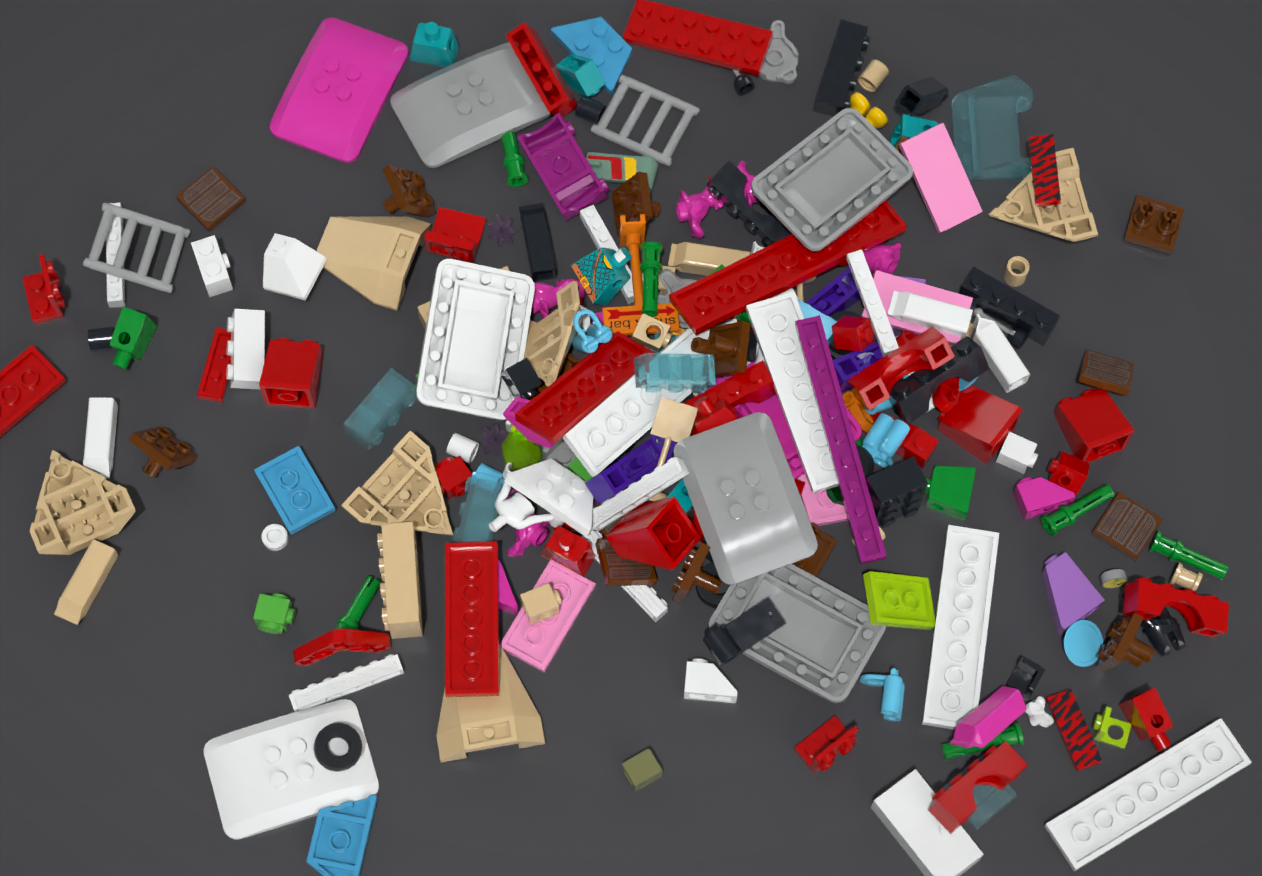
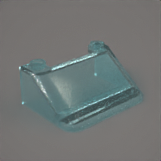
[952,75,1033,180]

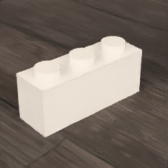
[226,309,265,389]

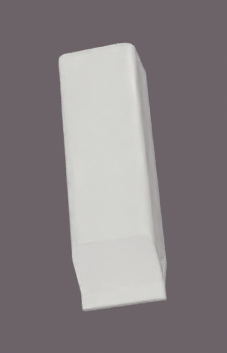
[887,291,973,338]
[972,314,1030,393]
[83,398,118,479]

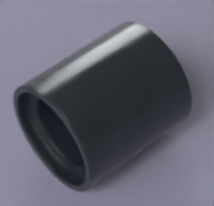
[575,96,606,124]
[88,327,115,352]

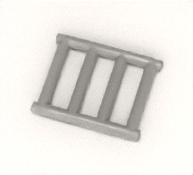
[591,74,700,166]
[83,202,191,293]

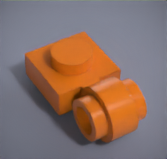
[842,391,875,433]

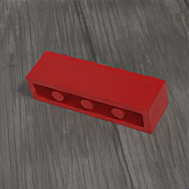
[505,22,578,117]

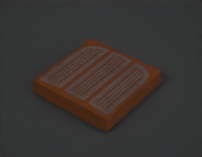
[176,166,246,232]
[1079,349,1134,396]
[1092,492,1163,562]
[595,538,657,586]

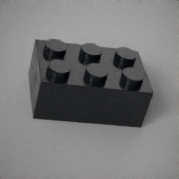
[866,456,928,528]

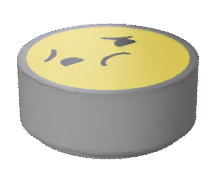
[1100,569,1128,588]

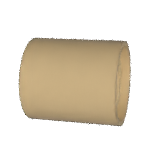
[858,60,889,92]
[1004,256,1030,287]

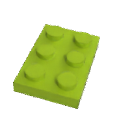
[863,571,935,630]

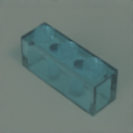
[634,353,716,393]
[343,368,416,450]
[453,472,504,543]

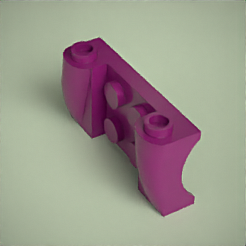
[517,113,609,221]

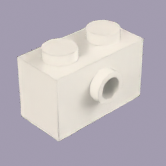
[191,235,233,297]

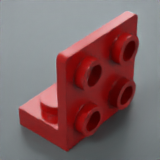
[424,207,486,263]
[22,254,66,325]
[794,716,859,774]

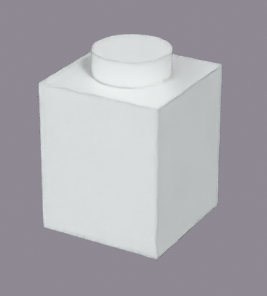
[996,432,1038,474]

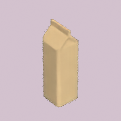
[668,242,750,276]
[54,539,118,625]

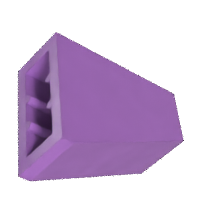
[1041,552,1105,636]

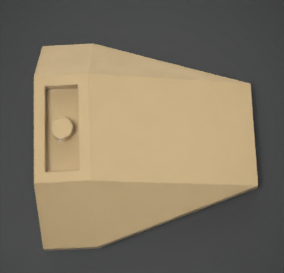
[317,217,431,311]
[436,647,545,762]

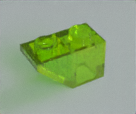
[502,426,541,472]

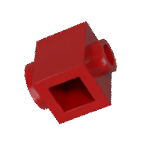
[1047,451,1089,495]
[435,456,474,500]

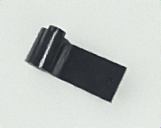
[703,598,786,666]

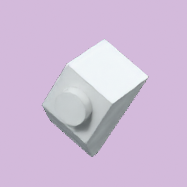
[684,659,737,703]

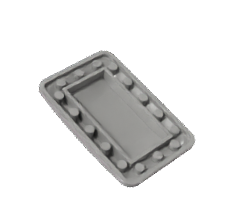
[390,43,551,168]
[751,108,913,251]
[674,412,818,585]
[709,564,886,703]

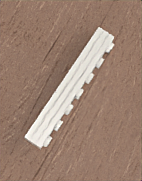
[106,203,125,308]
[580,205,634,304]
[846,249,899,357]
[591,457,689,531]
[581,529,668,623]
[289,654,404,712]

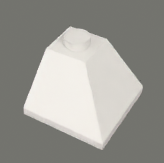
[263,233,327,301]

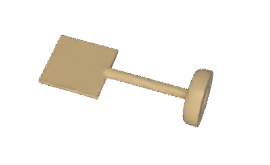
[649,397,698,501]

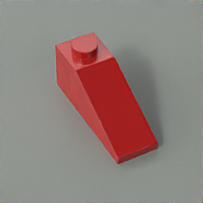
[861,412,939,470]

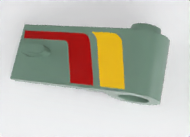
[586,152,659,193]

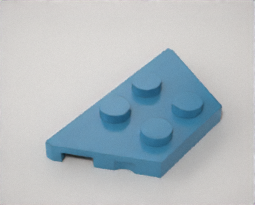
[551,17,632,95]
[306,795,378,876]

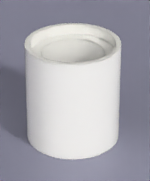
[446,433,479,464]

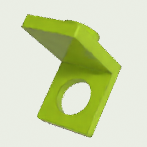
[1093,707,1131,749]

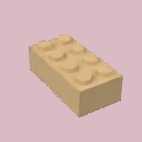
[377,522,423,639]

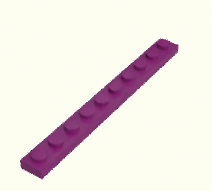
[795,315,887,565]

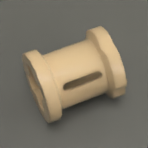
[1170,563,1203,591]

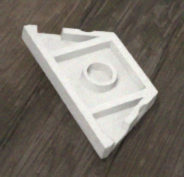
[504,458,593,537]

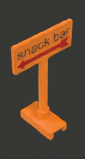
[602,214,680,336]

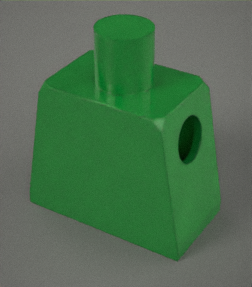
[110,307,157,370]
[925,466,976,521]

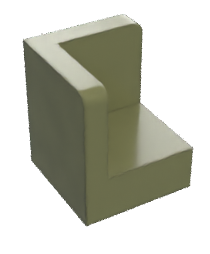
[621,749,663,792]

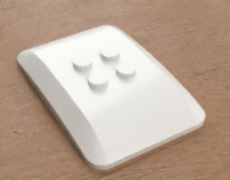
[416,259,535,420]
[204,699,379,840]

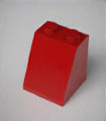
[259,338,323,408]
[937,385,1023,465]
[1054,388,1134,463]
[605,497,701,570]

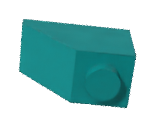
[556,53,606,97]

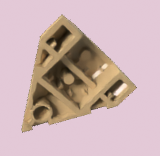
[989,148,1098,242]
[524,280,581,387]
[341,431,453,536]
[30,450,136,555]

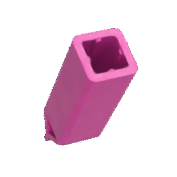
[950,686,1027,748]

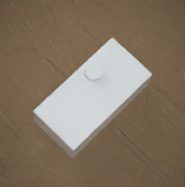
[871,769,984,876]

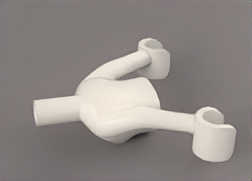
[489,462,564,532]

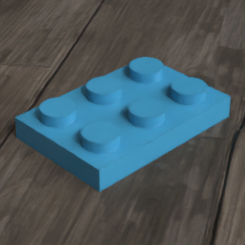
[254,446,336,535]

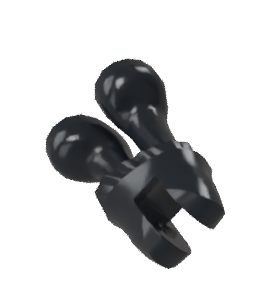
[1120,577,1186,657]

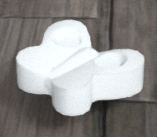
[1025,696,1054,727]

